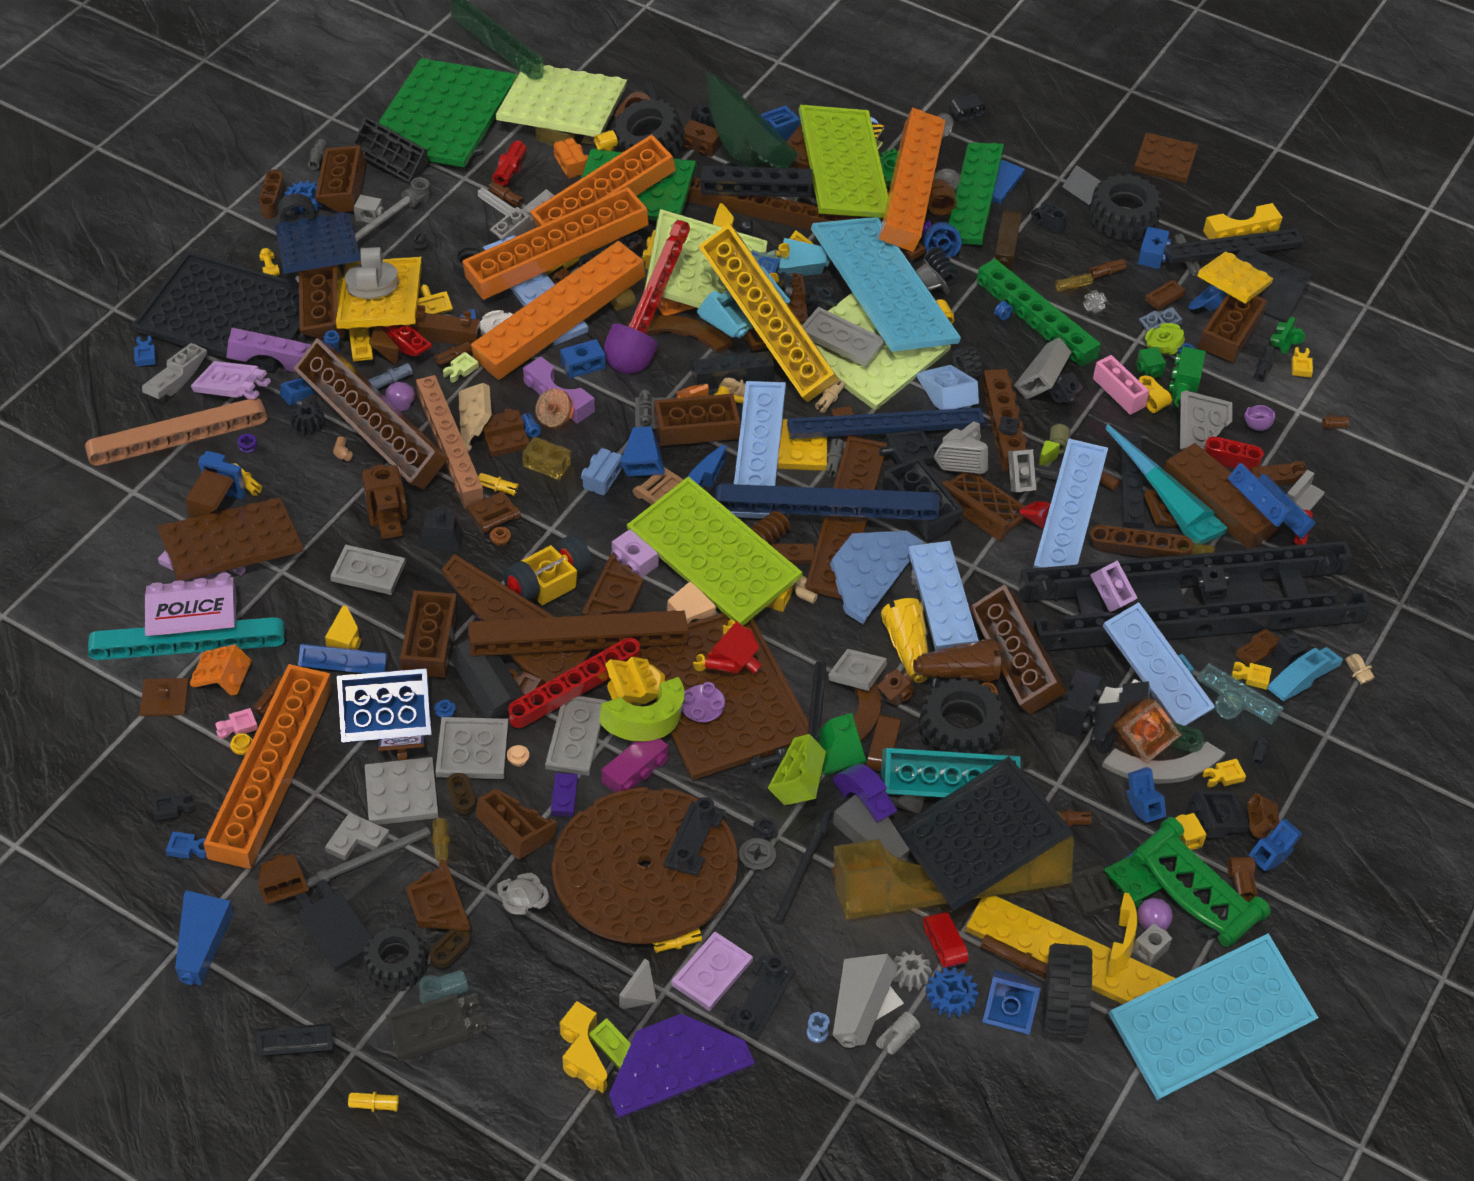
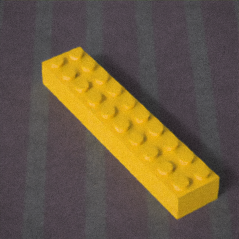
[698,223,839,402]

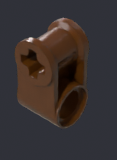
[1247,794,1280,839]

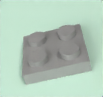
[829,649,887,691]

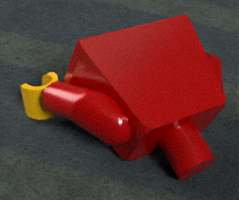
[693,620,762,674]

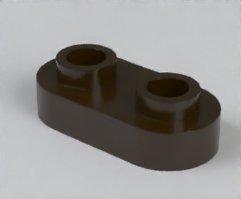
[447,773,476,814]
[429,929,470,969]

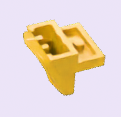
[605,657,665,706]

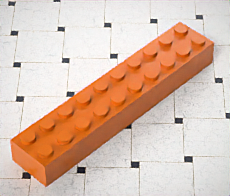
[879,108,946,252]
[463,187,648,300]
[471,241,645,380]
[204,664,333,869]

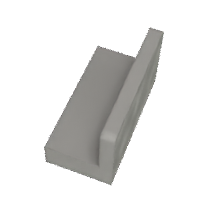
[1287,470,1325,511]

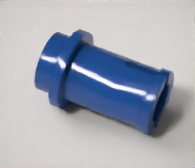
[324,330,340,353]
[521,413,541,438]

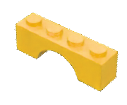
[1203,203,1282,239]

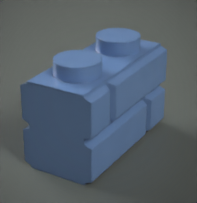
[581,448,623,496]

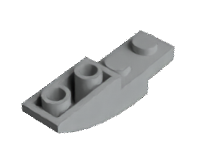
[490,189,555,241]
[142,343,207,399]

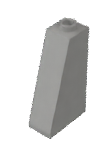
[1014,338,1071,400]
[833,954,897,1048]

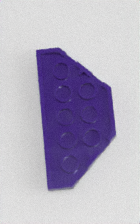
[609,1014,755,1119]

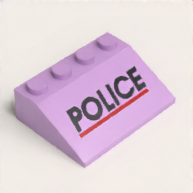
[145,576,237,636]

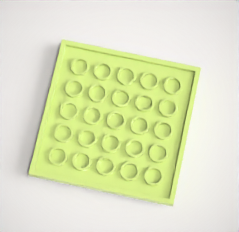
[496,62,627,136]
[644,209,767,308]
[814,292,951,411]

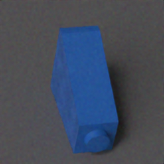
[620,426,665,476]

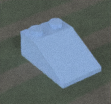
[916,365,979,410]

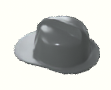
[915,259,949,295]

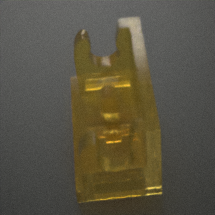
[535,127,576,147]

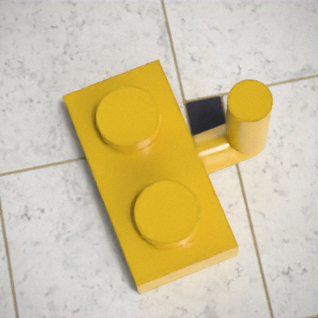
[418,285,453,314]

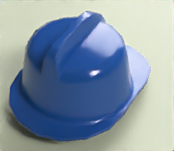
[1189,284,1228,311]

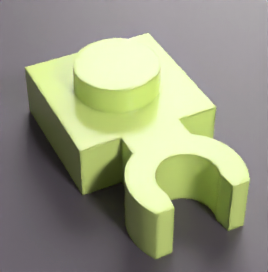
[443,352,479,383]

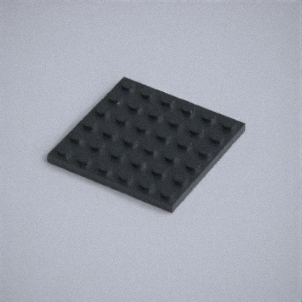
[896,756,1073,911]

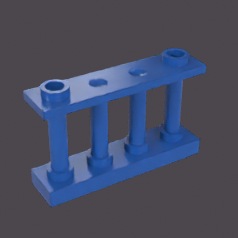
[1227,463,1316,538]

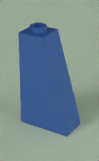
[175,890,234,986]

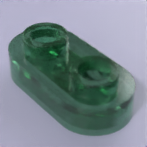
[1160,722,1204,752]

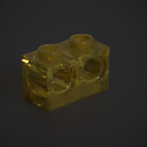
[523,437,570,480]

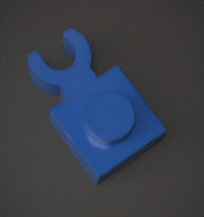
[134,336,156,366]
[166,831,207,859]

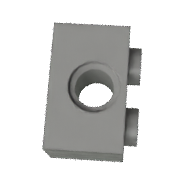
[1008,449,1036,492]

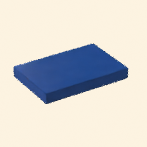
[993,160,1025,204]

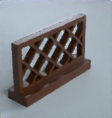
[942,472,1027,541]

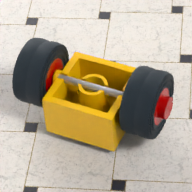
[503,534,591,605]

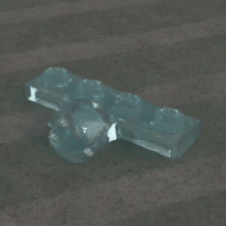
[1197,664,1284,725]

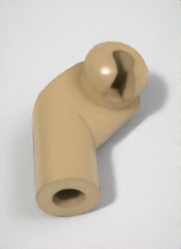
[794,576,818,604]

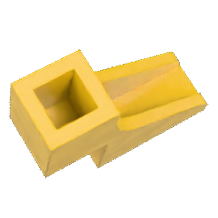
[560,1001,607,1093]

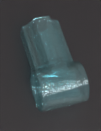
[419,970,468,1007]

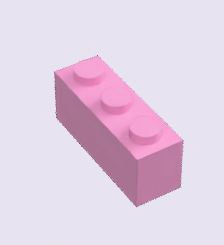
[1093,355,1149,415]

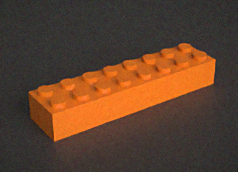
[530,134,676,228]

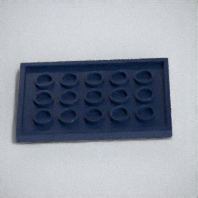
[275,212,361,274]

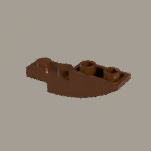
[788,273,808,325]

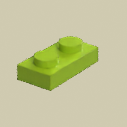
[588,1018,631,1070]

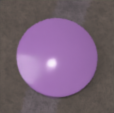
[682,682,725,722]

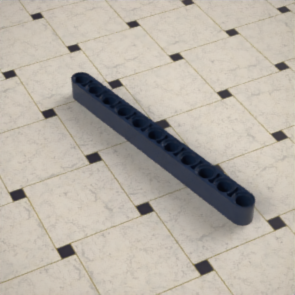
[714,484,940,520]

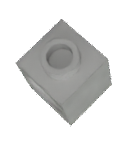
[354,195,384,223]
[1132,923,1172,967]

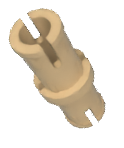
[815,378,845,413]

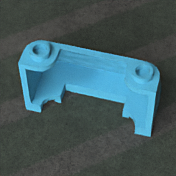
[697,266,790,338]

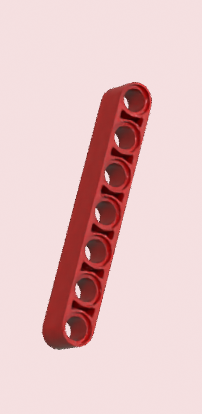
[509,638,640,728]

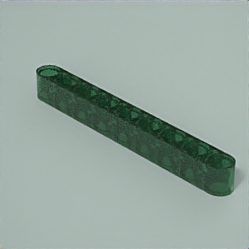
[451,0,544,80]

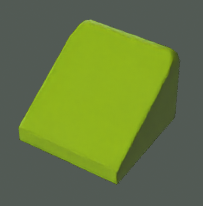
[1039,440,1060,466]

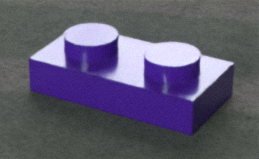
[551,773,578,817]

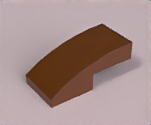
[1235,629,1279,666]

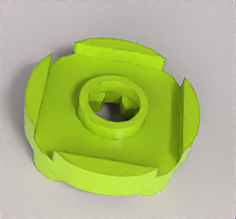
[1145,323,1185,355]

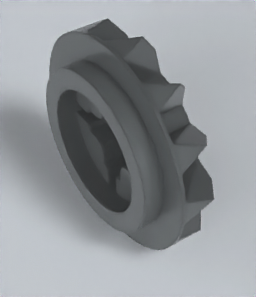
[739,838,776,872]

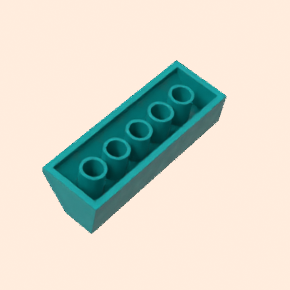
[881,748,1021,797]

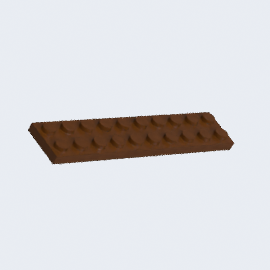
[805,436,887,599]

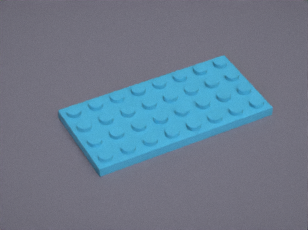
[1108,933,1318,1100]

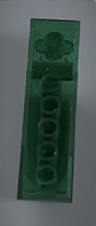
[706,72,799,168]

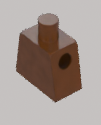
[258,854,309,904]

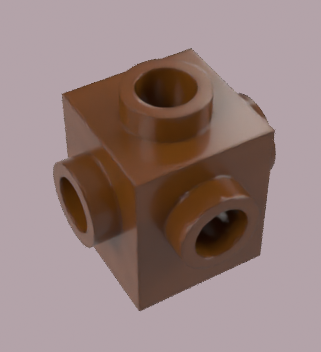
[877,668,916,707]

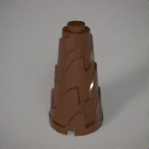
[913,639,1001,682]

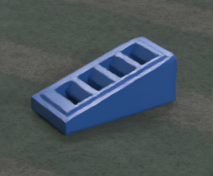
[280,378,316,406]

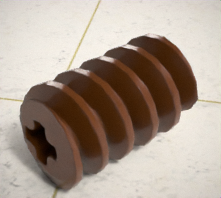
[750,511,790,545]

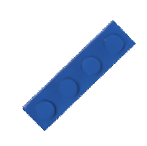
[298,643,388,674]

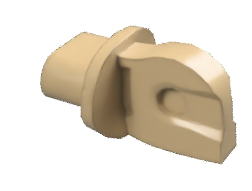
[718,378,746,397]
[1345,653,1375,685]

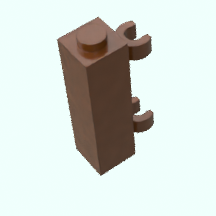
[410,305,481,345]

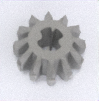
[893,949,932,992]

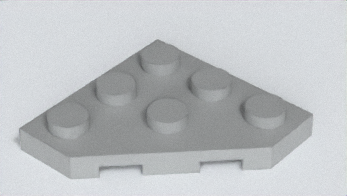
[1180,391,1232,450]

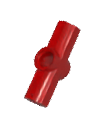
[492,140,527,186]

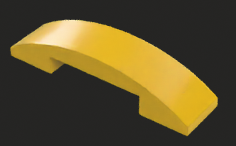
[349,327,373,362]
[1108,893,1137,976]

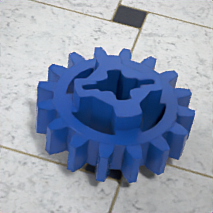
[285,180,323,214]
[925,967,978,1018]

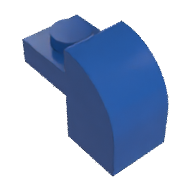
[1126,767,1166,823]
[1248,819,1302,871]

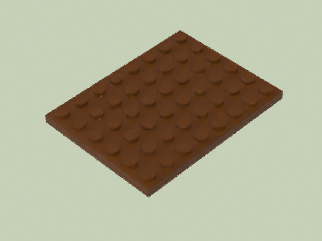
[628,613,809,780]

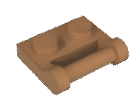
[633,467,683,505]

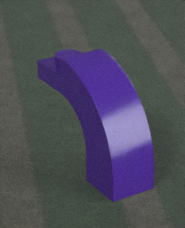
[833,763,897,823]

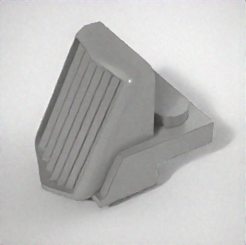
[934,421,988,474]

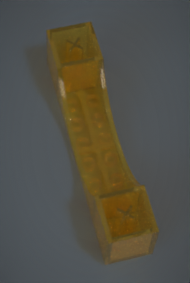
[834,811,1074,919]

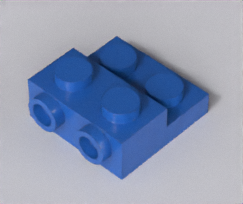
[198,451,246,500]

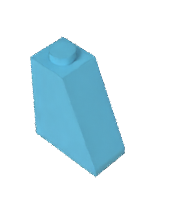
[777,238,830,276]

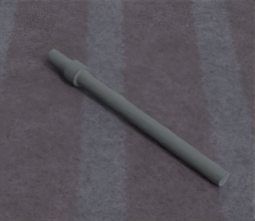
[306,827,431,888]

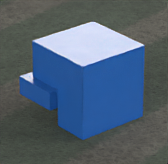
[755,105,800,150]

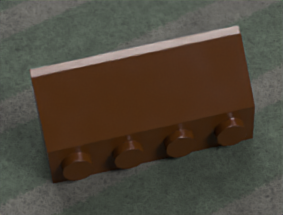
[315,145,366,212]
[299,265,345,340]

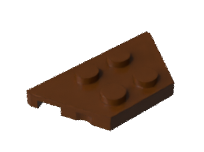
[582,554,644,616]
[406,860,470,930]

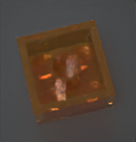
[1113,697,1181,763]

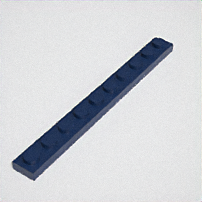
[787,408,985,439]

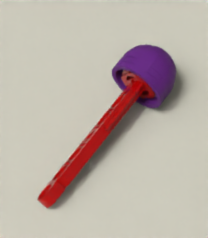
[604,220,690,374]

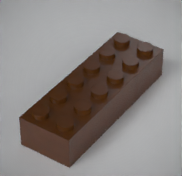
[1164,443,1280,549]
[970,584,1066,715]

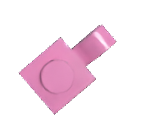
[215,708,258,739]

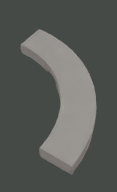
[1102,742,1225,784]

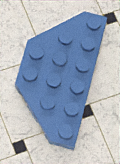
[830,531,924,624]

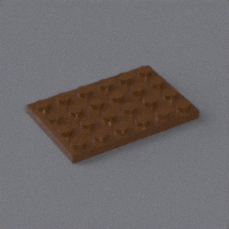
[157,498,303,581]

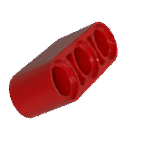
[1204,436,1264,470]
[923,912,968,968]

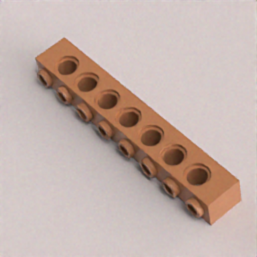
[416,375,483,509]

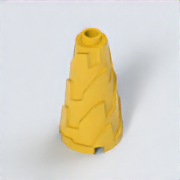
[881,598,928,683]

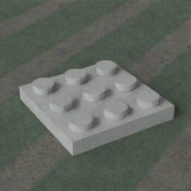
[436,717,509,779]
[365,757,438,825]

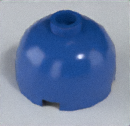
[923,222,962,258]

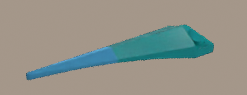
[1106,424,1228,546]

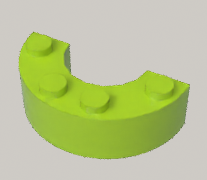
[599,677,685,741]

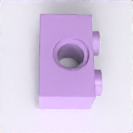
[611,530,658,578]
[1090,561,1137,612]

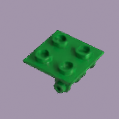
[1104,855,1163,908]

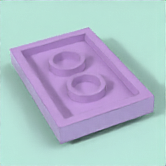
[671,932,753,1012]

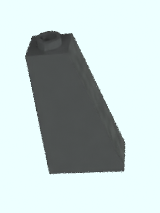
[833,794,909,875]

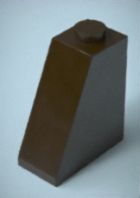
[995,210,1022,271]

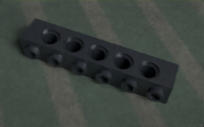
[701,165,813,198]

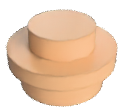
[507,745,529,767]

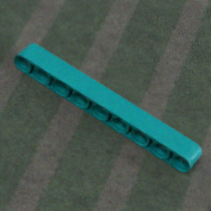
[88,618,284,660]

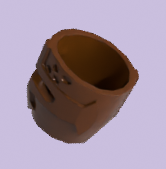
[928,179,957,216]

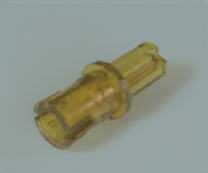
[1055,273,1093,292]
[431,818,450,862]

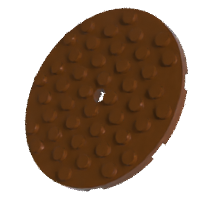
[552,787,738,944]

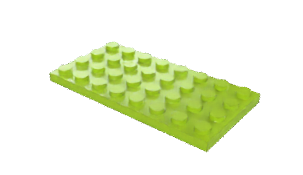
[798,105,888,218]
[627,476,803,626]

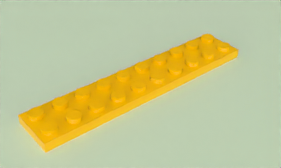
[965,891,1176,1004]

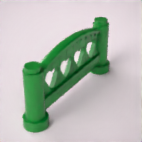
[1132,817,1271,947]

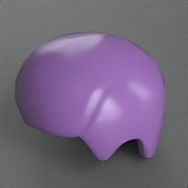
[385,382,416,411]
[1244,405,1275,431]
[1137,898,1173,930]

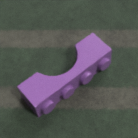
[227,328,311,372]
[523,357,595,423]

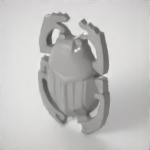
[497,872,549,915]

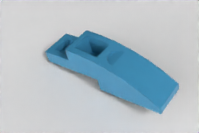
[1267,647,1343,701]

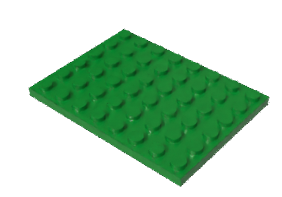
[378,58,518,167]

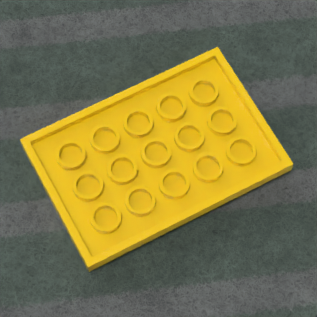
[336,257,422,329]

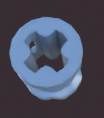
[807,1012,830,1043]

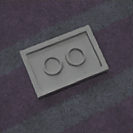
[330,545,406,595]

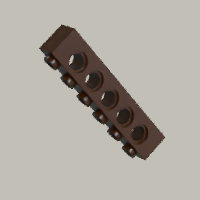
[982,369,1027,471]

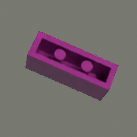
[601,738,668,793]

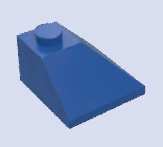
[982,970,1041,1035]

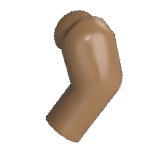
[333,437,353,462]

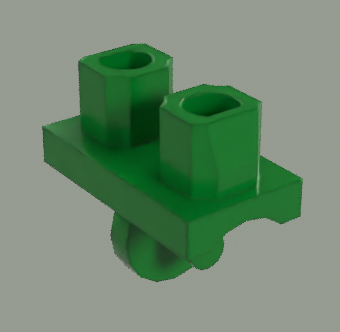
[1271,317,1306,354]

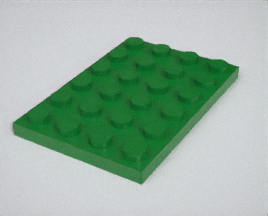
[581,149,697,221]

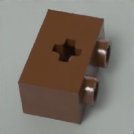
[682,120,722,157]

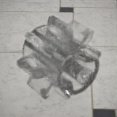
[1083,290,1107,314]

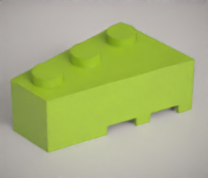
[768,734,826,805]

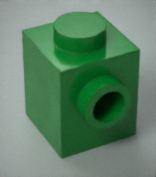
[1136,347,1166,378]

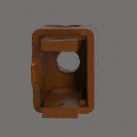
[362,465,407,539]

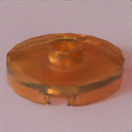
[536,388,573,428]

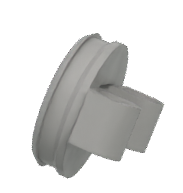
[345,247,399,299]

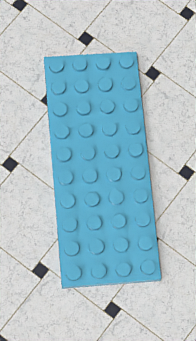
[811,217,961,352]

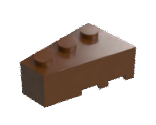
[476,789,557,860]

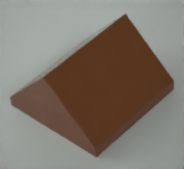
[186,469,234,518]

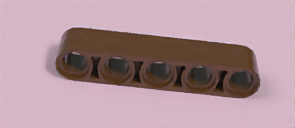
[1091,525,1193,558]

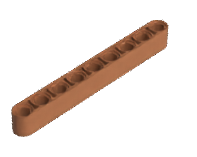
[85,398,267,466]

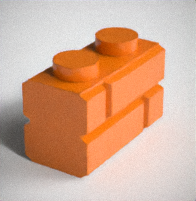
[554,138,588,179]

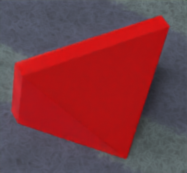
[1020,501,1051,529]

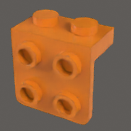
[190,644,252,696]

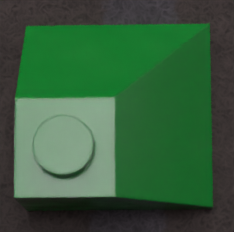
[818,713,867,776]

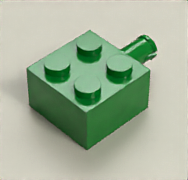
[1168,347,1206,407]

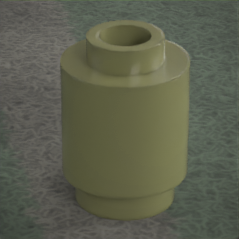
[1049,424,1070,454]

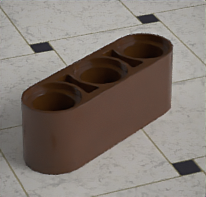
[259,169,285,219]
[866,714,901,772]

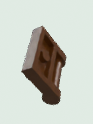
[467,491,521,534]

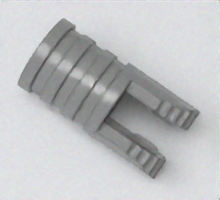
[876,1012,920,1055]

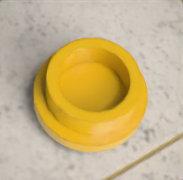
[230,733,252,755]

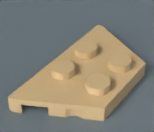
[458,383,492,451]

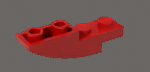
[373,325,432,356]

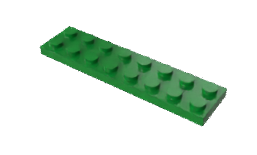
[949,142,1004,245]

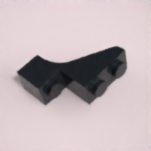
[1092,681,1153,753]

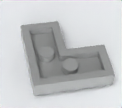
[325,813,390,861]

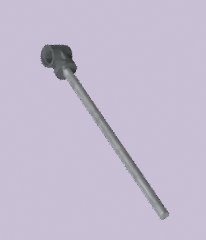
[296,177,430,283]

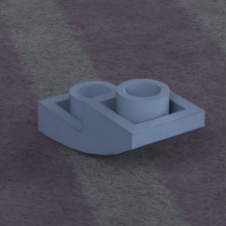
[1139,307,1183,331]

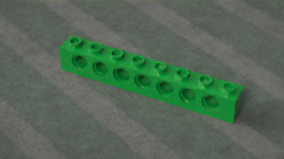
[977,259,1101,367]

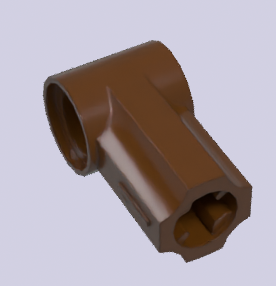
[1227,857,1258,902]

